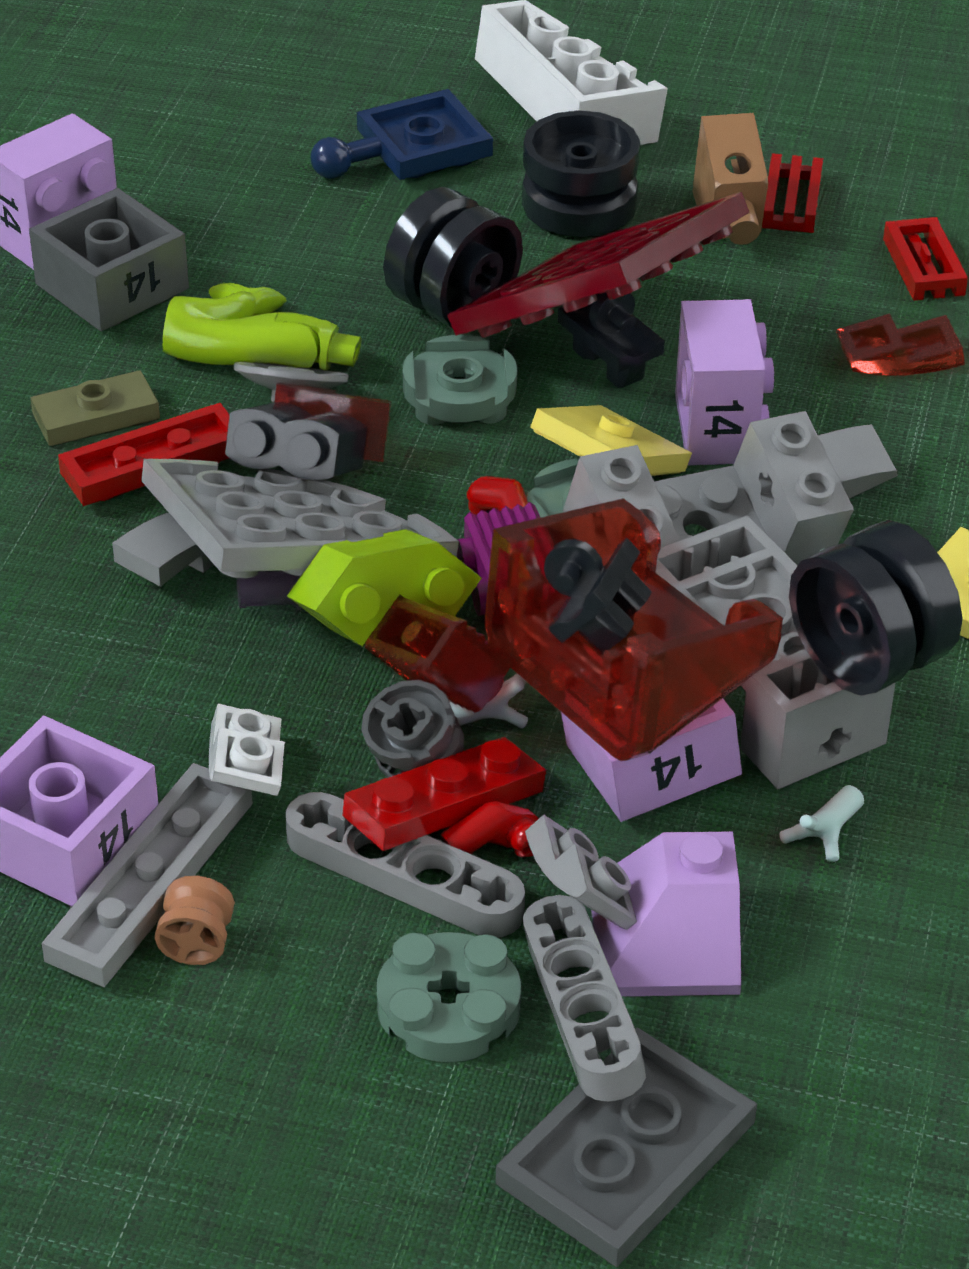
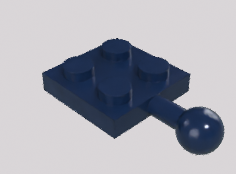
[310,89,493,180]

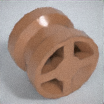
[154,876,235,965]

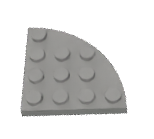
[142,459,459,578]

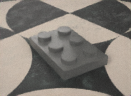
[496,1027,757,1267]

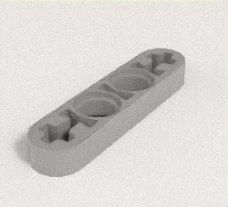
[286,792,525,937]
[523,895,646,1102]

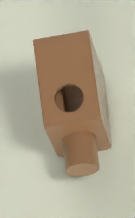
[692,113,768,245]

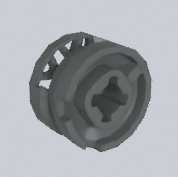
[361,680,464,778]

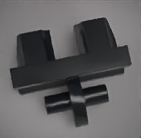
[558,292,665,388]
[544,538,652,655]

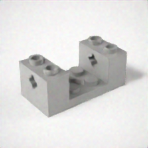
[562,411,854,577]
[635,515,895,790]

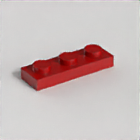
[58,403,230,506]
[342,736,546,851]

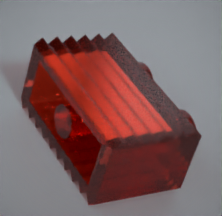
[365,597,512,713]

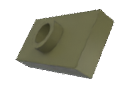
[30,370,160,446]

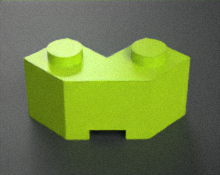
[287,529,482,646]

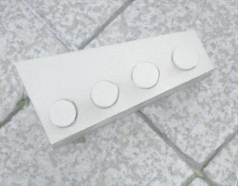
[475,0,668,145]

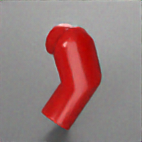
[466,476,529,515]
[440,801,539,857]

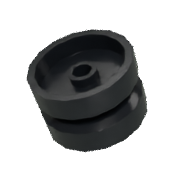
[522,110,640,237]
[383,187,523,328]
[789,520,963,696]

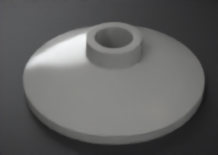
[234,362,349,405]

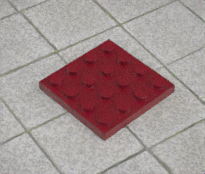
[447,192,750,338]

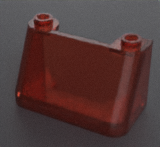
[485,498,783,761]

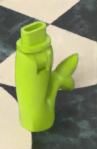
[163,283,362,371]

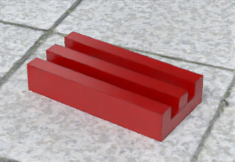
[762,153,823,233]
[883,217,968,301]

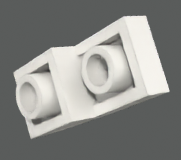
[209,704,285,796]

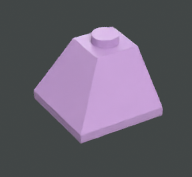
[591,831,741,996]

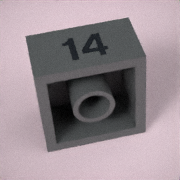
[29,188,189,332]

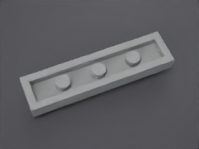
[42,763,252,987]

